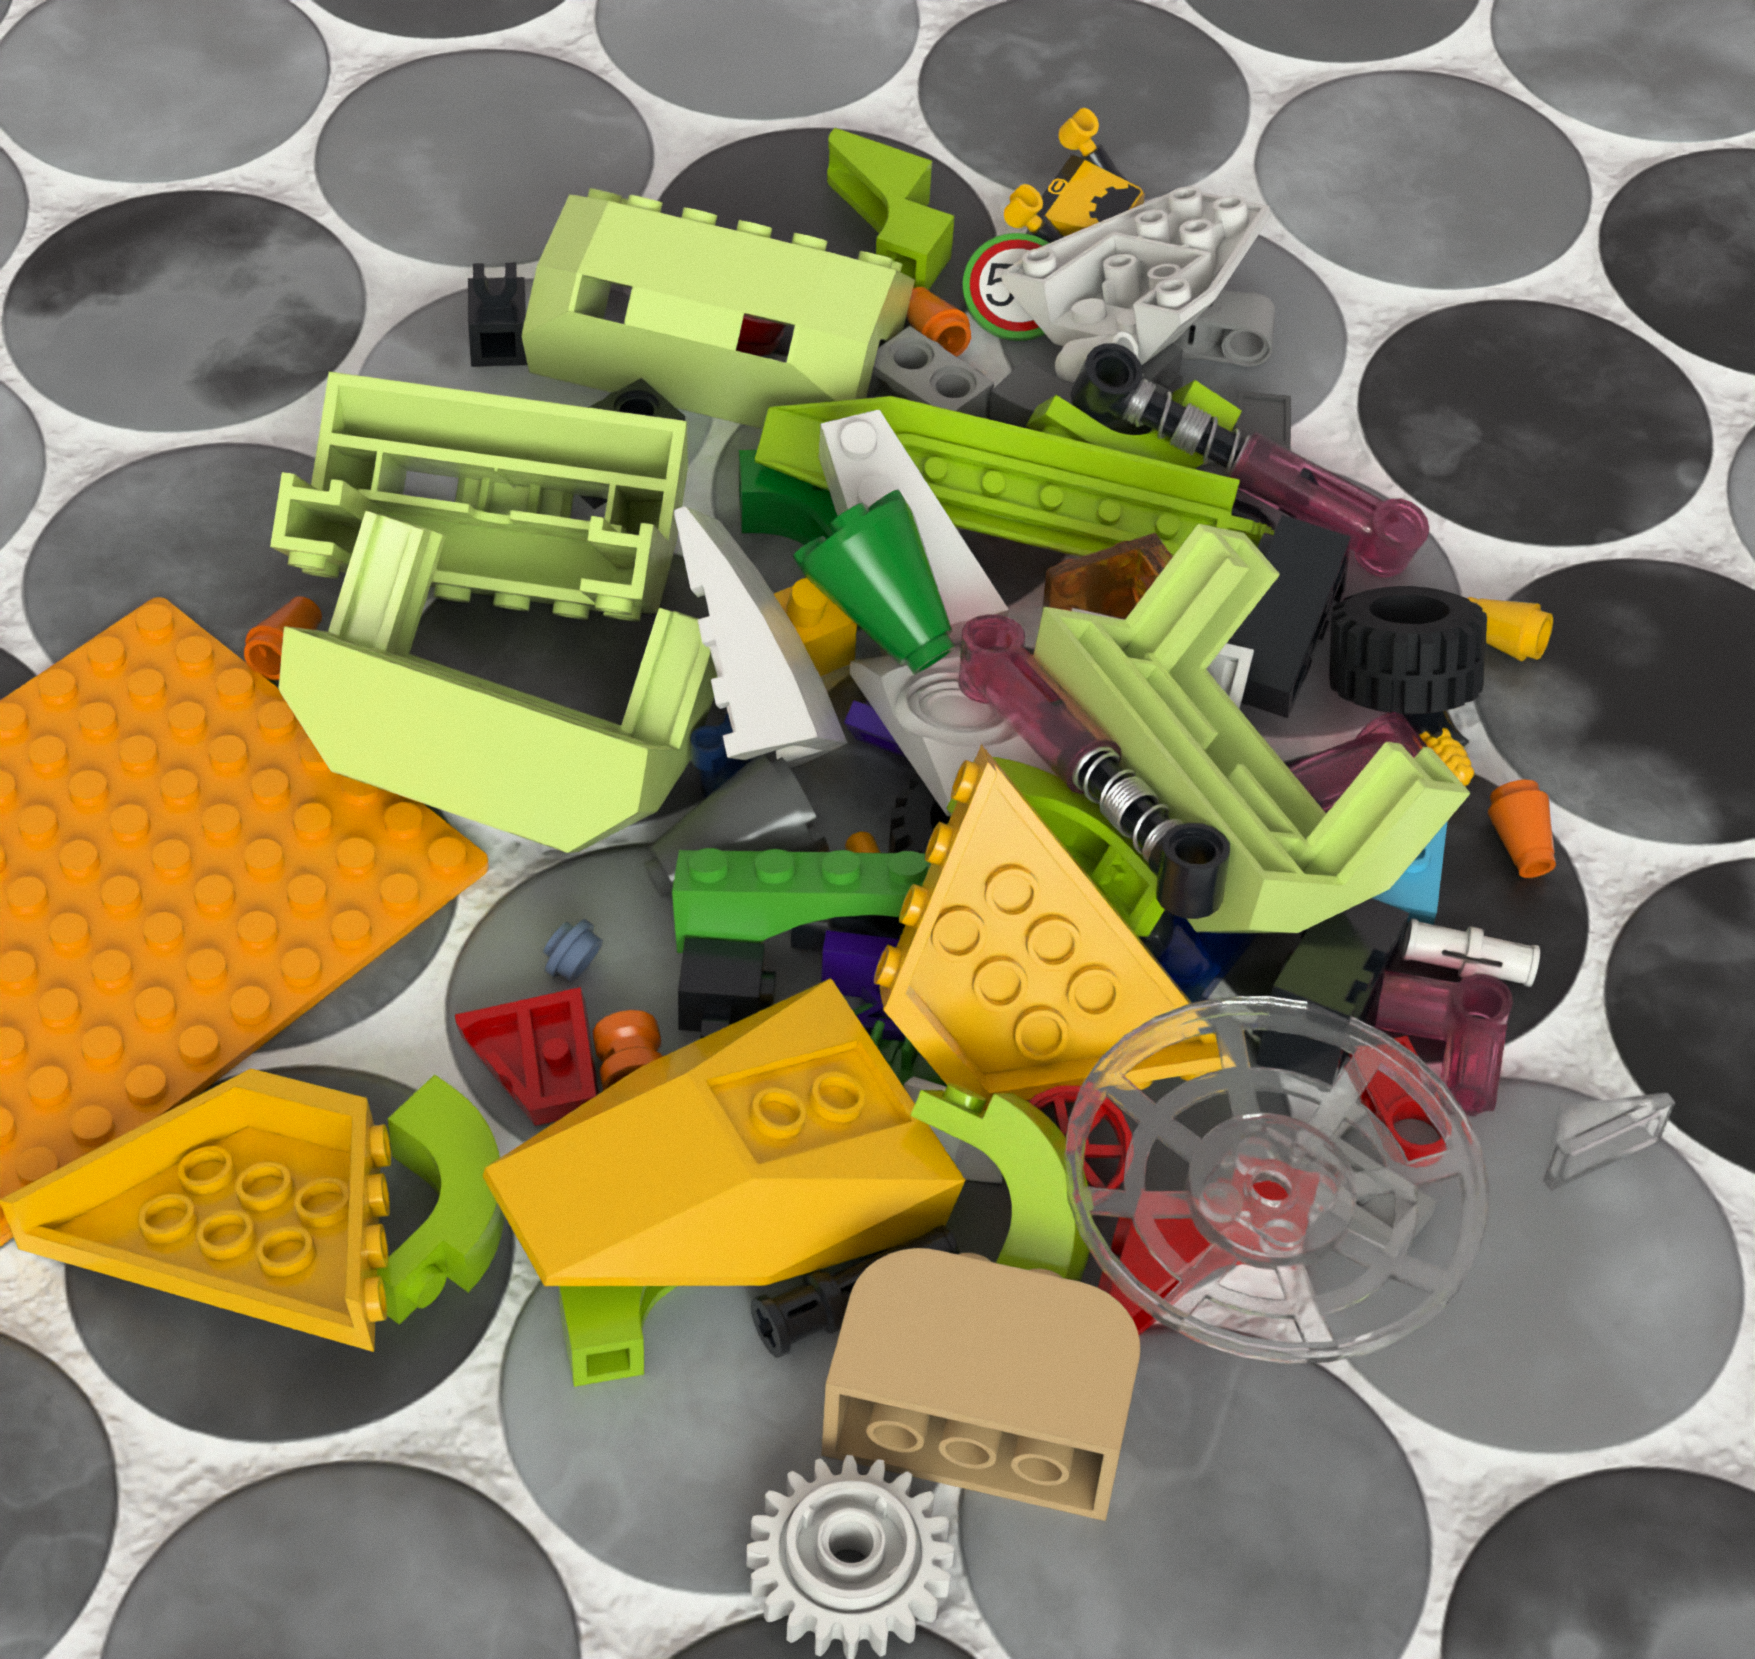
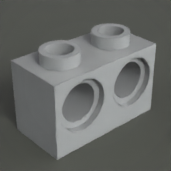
[866,326,994,419]

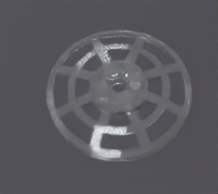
[1064,996,1489,1364]

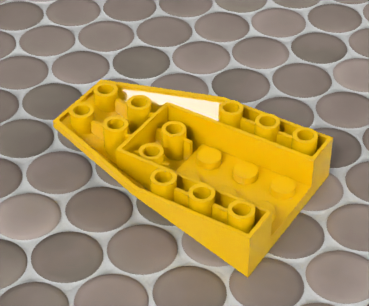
[482,978,966,1286]

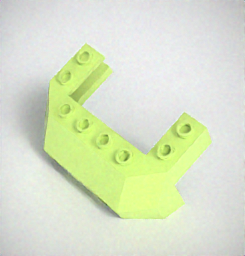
[521,188,915,429]
[270,372,688,621]
[278,511,718,853]
[1033,524,1471,933]

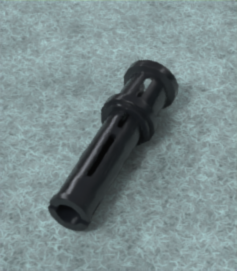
[751,1225,960,1357]

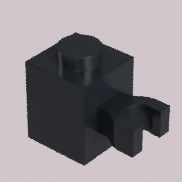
[468,262,528,367]
[678,938,776,1039]

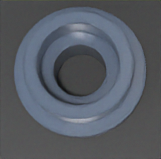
[543,919,603,982]

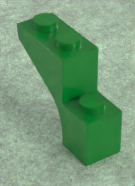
[739,450,837,545]

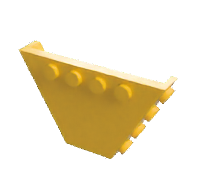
[874,744,1236,1111]
[0,1068,391,1352]

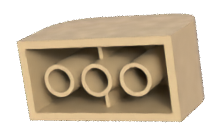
[821,1248,1140,1521]

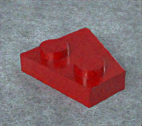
[455,987,599,1126]

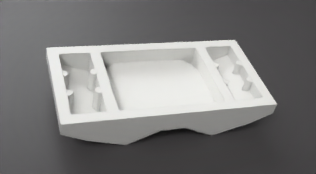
[849,644,1066,816]

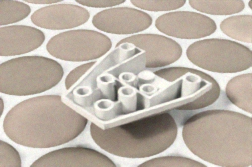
[1001,186,1271,365]

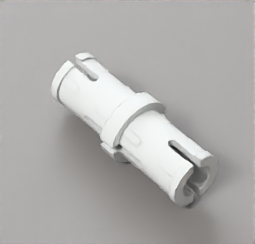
[1402,918,1540,987]

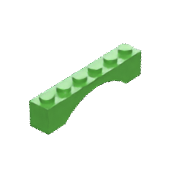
[672,848,1075,953]

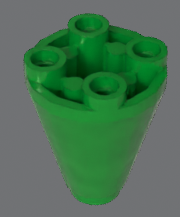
[793,489,956,675]

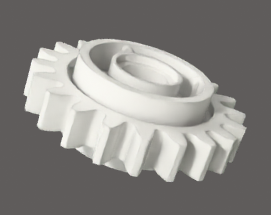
[746,1455,954,1659]

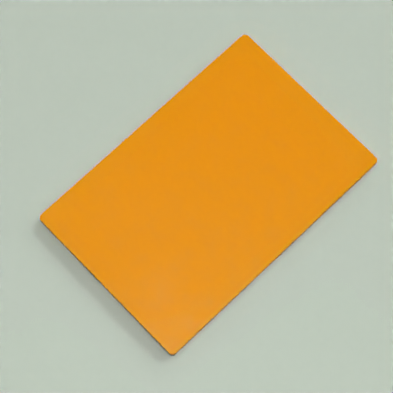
[0,597,489,1247]

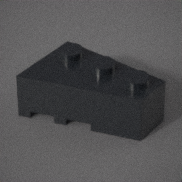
[1227,515,1351,718]
[1252,898,1409,1094]

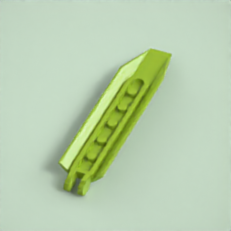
[755,396,1274,576]

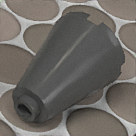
[644,750,830,898]

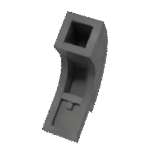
[989,344,1183,435]

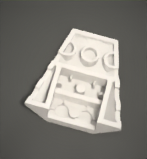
[674,506,847,768]

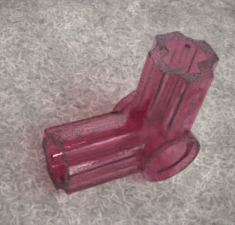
[1375,970,1513,1117]

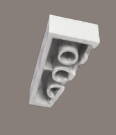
[819,410,1009,656]

